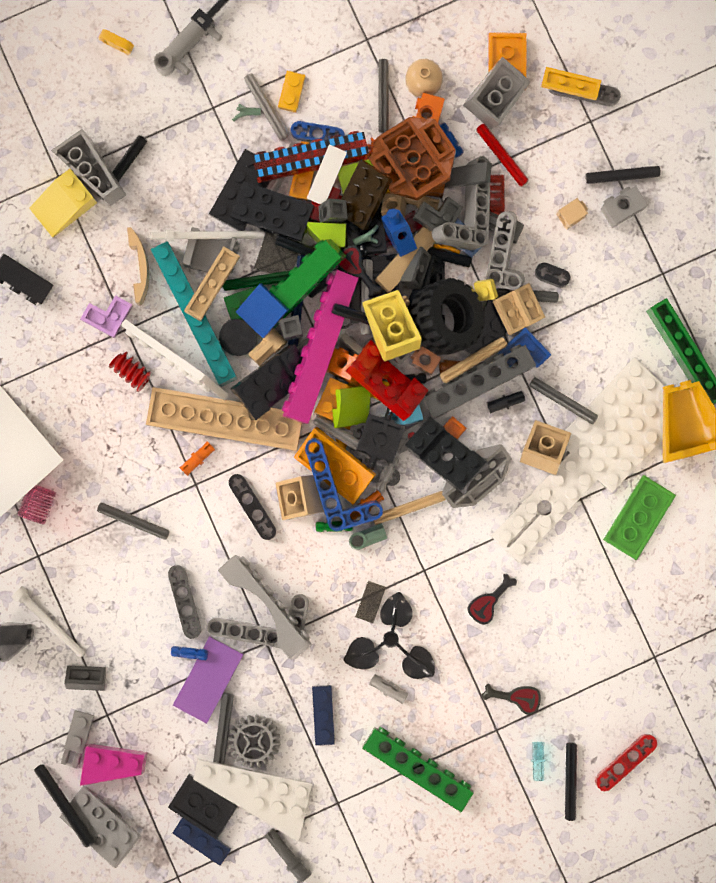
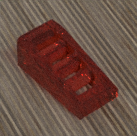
[489,175,505,215]

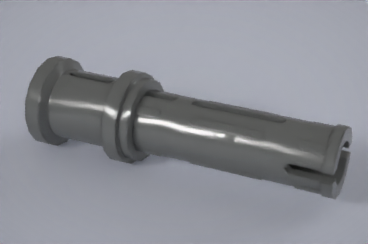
[264,828,312,883]

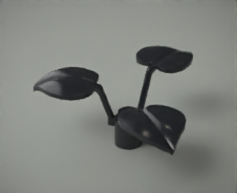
[343,592,435,679]

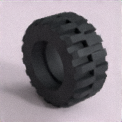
[410,278,485,355]

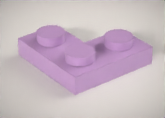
[80,295,133,338]

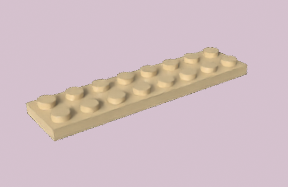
[146,387,302,451]

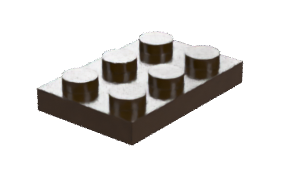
[341,160,393,230]

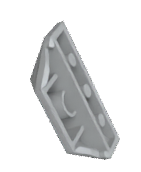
[442,444,512,508]

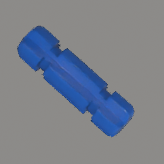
[440,123,464,158]
[170,646,208,660]

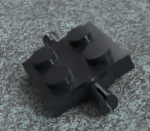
[356,407,405,470]

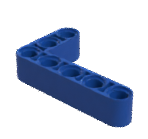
[305,438,383,531]

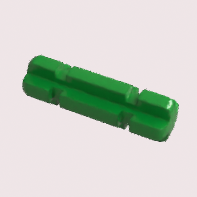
[316,521,353,532]

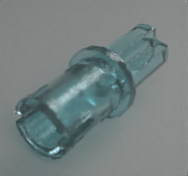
[531,742,546,781]

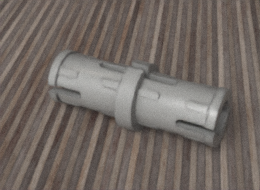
[369,674,408,704]

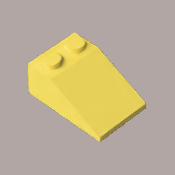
[29,169,97,238]
[362,290,422,362]

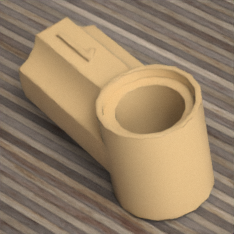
[248,328,287,367]

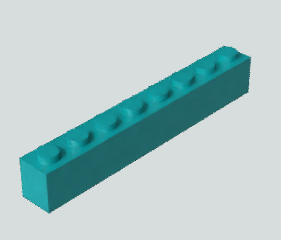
[151,241,238,387]

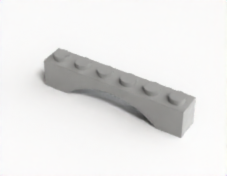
[218,555,312,660]

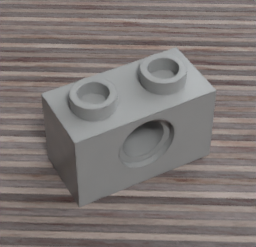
[601,186,648,228]

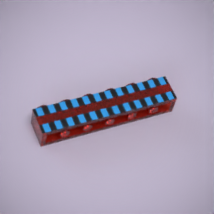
[252,131,369,183]

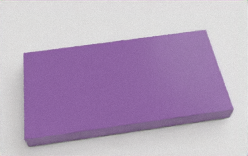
[173,636,244,724]

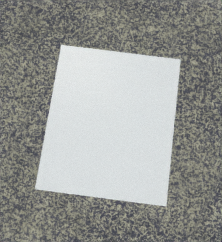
[0,386,63,517]

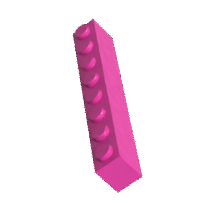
[282,270,358,424]

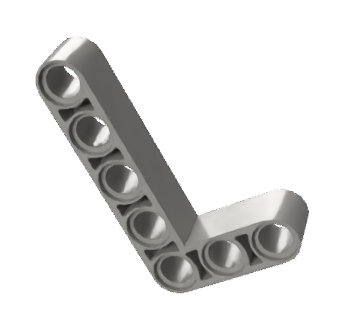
[432,156,490,250]
[207,594,309,648]

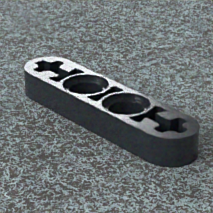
[228,474,276,540]

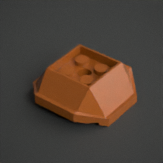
[370,117,456,201]

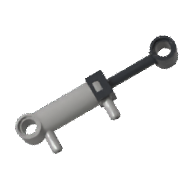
[154,0,229,76]

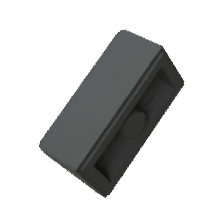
[64,666,106,691]

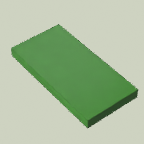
[603,475,676,560]

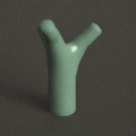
[232,104,261,122]
[352,225,379,246]

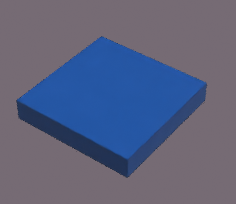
[236,283,289,338]

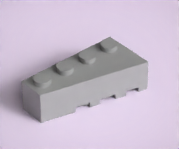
[51,129,126,206]

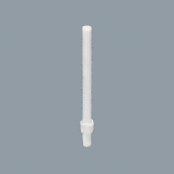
[150,230,264,241]

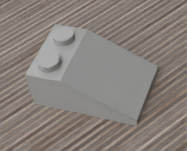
[463,57,531,130]

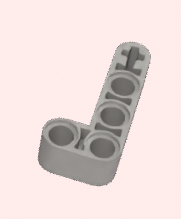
[486,211,525,290]

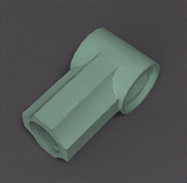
[349,523,388,550]

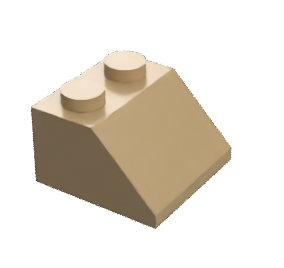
[520,420,571,475]
[275,475,324,520]

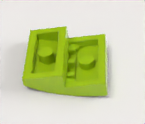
[332,386,371,428]

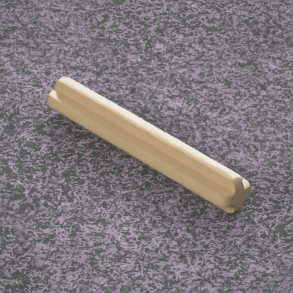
[440,337,507,383]
[374,491,446,525]

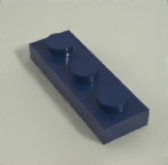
[312,685,335,746]
[172,818,232,866]

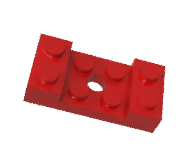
[345,340,429,421]

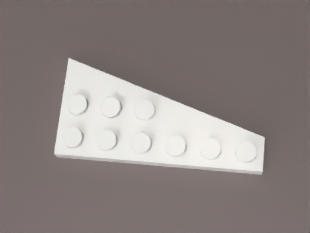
[121,319,229,401]
[193,759,312,842]

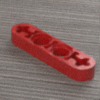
[595,734,657,791]

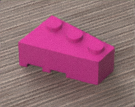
[80,744,148,786]

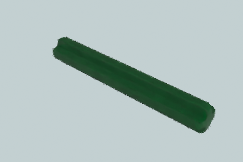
[223,270,291,291]

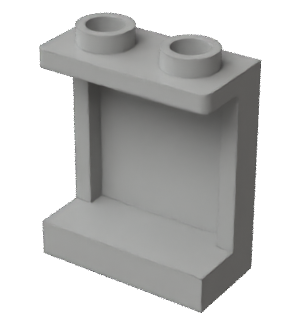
[182,227,240,277]

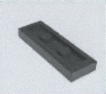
[445,162,492,189]

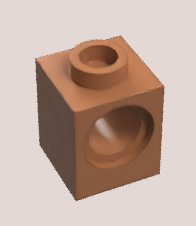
[411,346,441,376]

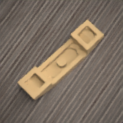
[127,227,149,306]

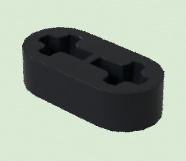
[535,262,571,288]

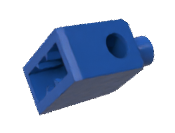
[381,209,418,257]

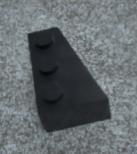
[0,253,54,305]

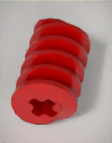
[109,351,151,392]

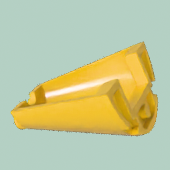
[662,380,716,463]

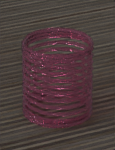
[16,485,57,525]

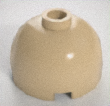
[405,59,443,97]

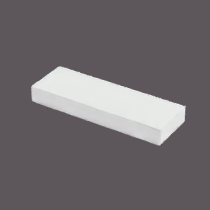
[307,145,347,204]

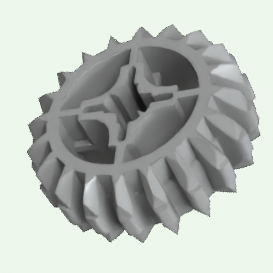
[228,714,281,768]

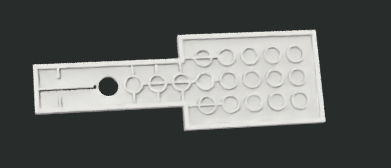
[491,358,665,563]

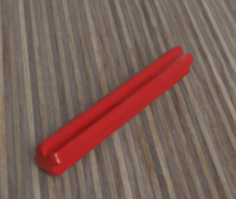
[476,123,529,187]

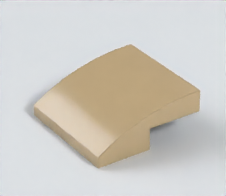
[492,283,545,335]

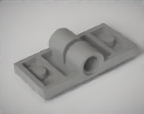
[59,786,141,868]

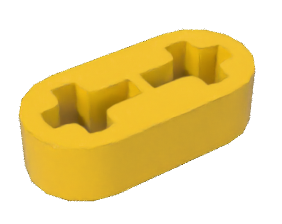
[98,29,134,55]

